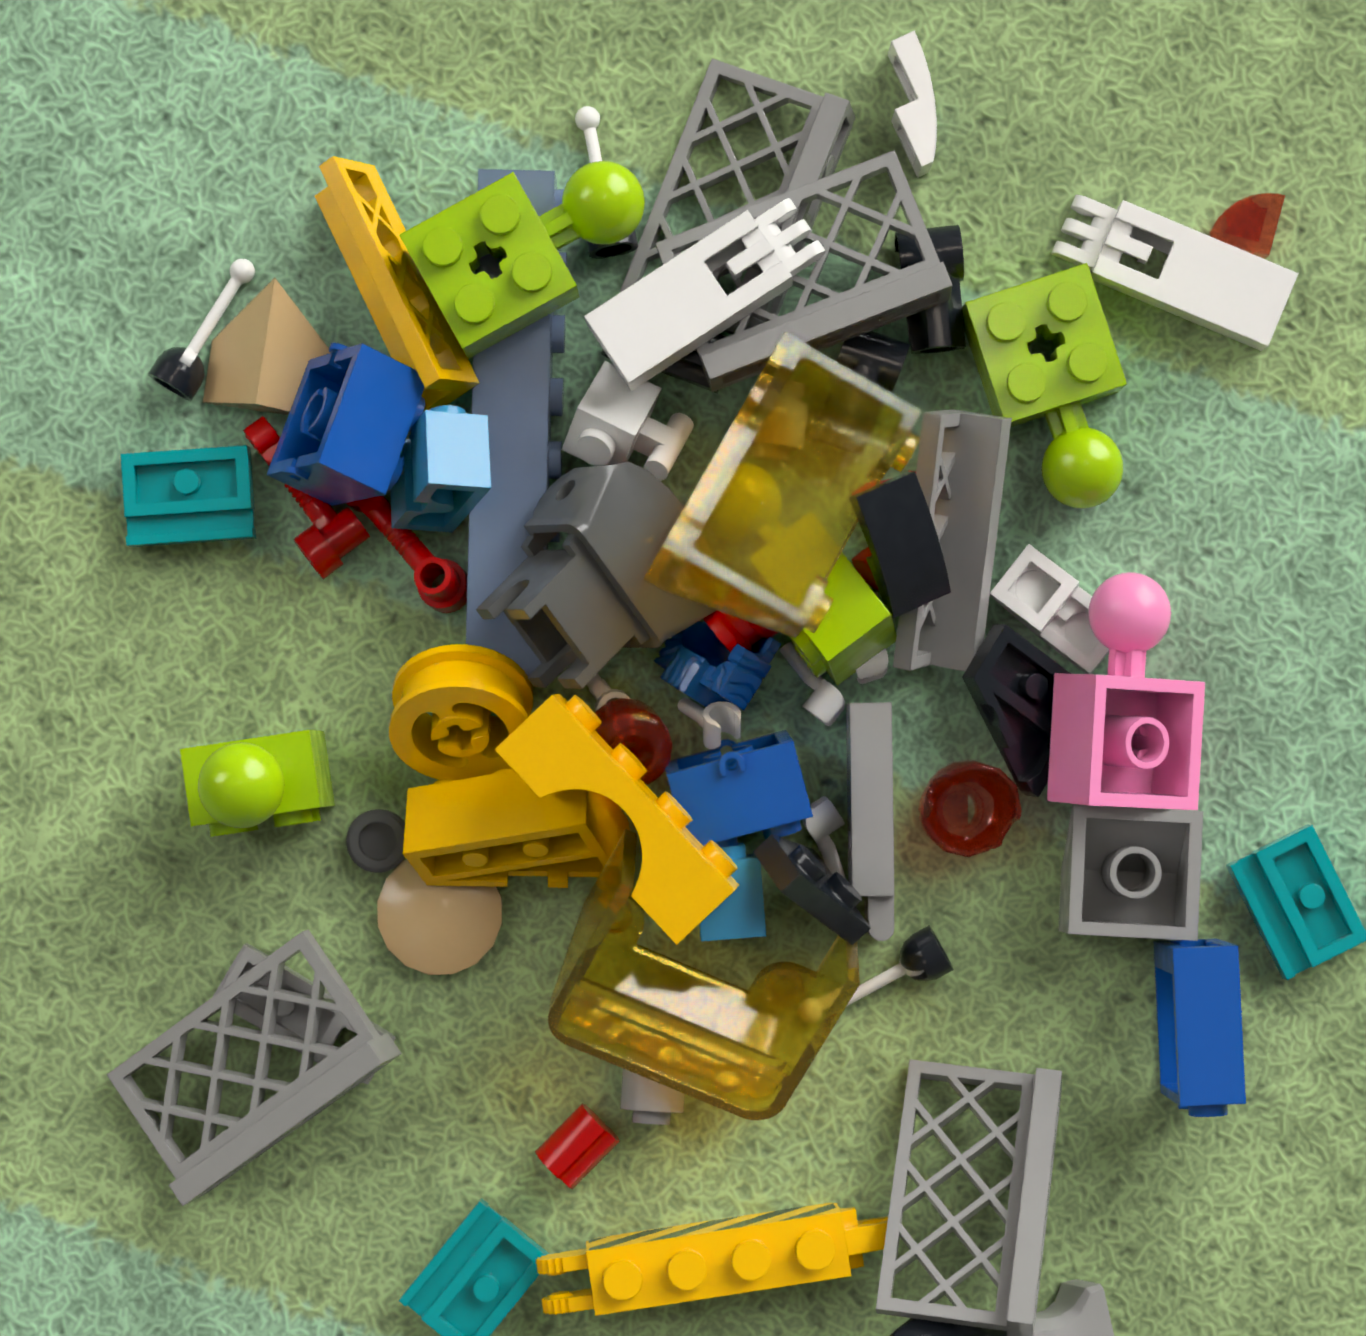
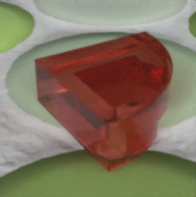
[1208,193,1285,259]

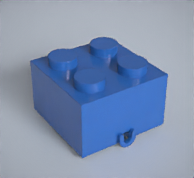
[267,343,425,506]
[664,730,813,847]

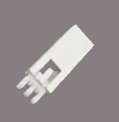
[1051,195,1299,351]
[584,198,826,391]

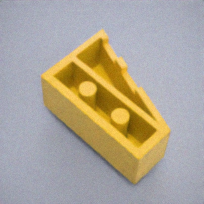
[403,769,630,889]

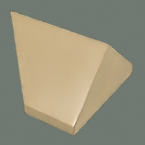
[203,278,330,415]

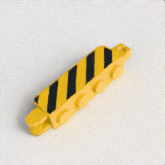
[536,1203,888,1316]

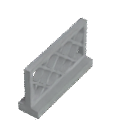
[620,58,856,335]
[655,150,953,392]
[107,929,402,1206]
[876,1059,1062,1336]

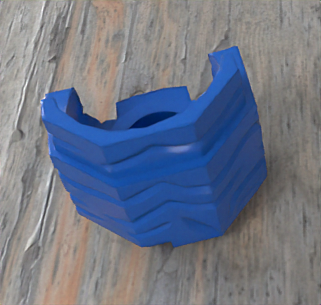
[654,621,781,710]

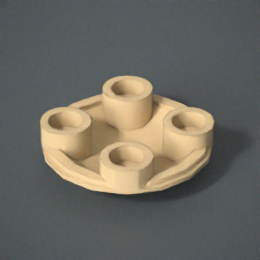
[377,859,502,975]

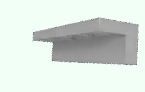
[893,409,1012,671]

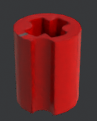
[535,1103,620,1190]

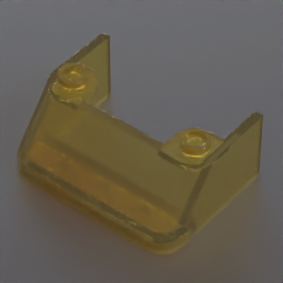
[548,829,860,1120]

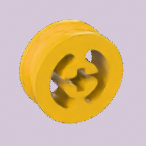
[389,644,533,780]

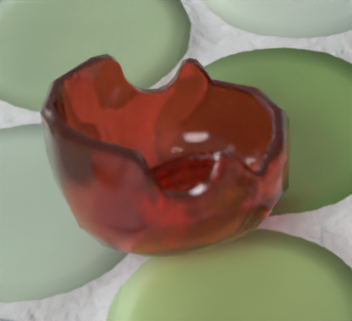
[918,760,1022,858]

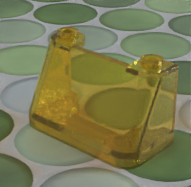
[643,332,922,638]

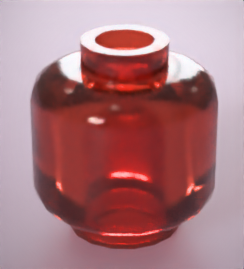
[594,698,673,785]

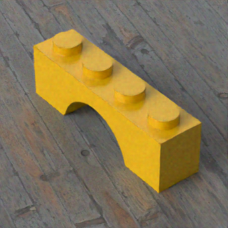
[494,693,739,945]

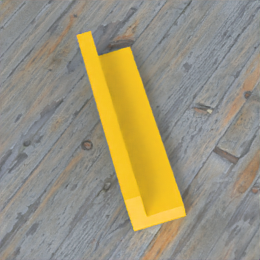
[314,156,479,411]

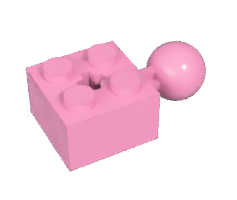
[1047,572,1205,810]

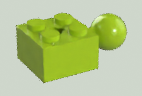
[399,161,645,359]
[962,263,1127,509]
[703,466,897,686]
[180,730,335,837]

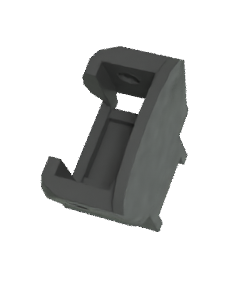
[476,462,723,689]

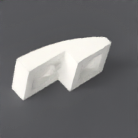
[888,30,937,178]
[990,544,1109,674]

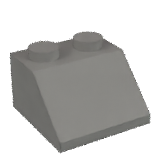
[1058,804,1203,941]

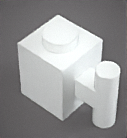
[561,361,694,481]

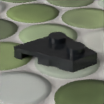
[962,624,1071,797]
[753,834,871,946]

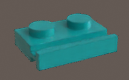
[121,445,257,547]
[1226,824,1366,980]
[399,1198,549,1336]

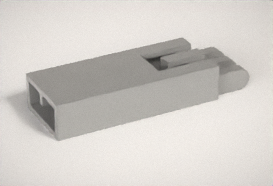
[846,702,894,941]

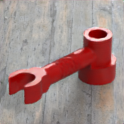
[243,416,370,580]
[346,495,468,613]

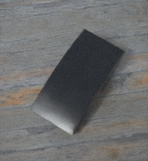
[849,472,951,618]

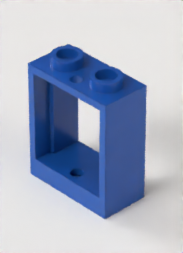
[1153,938,1246,1117]

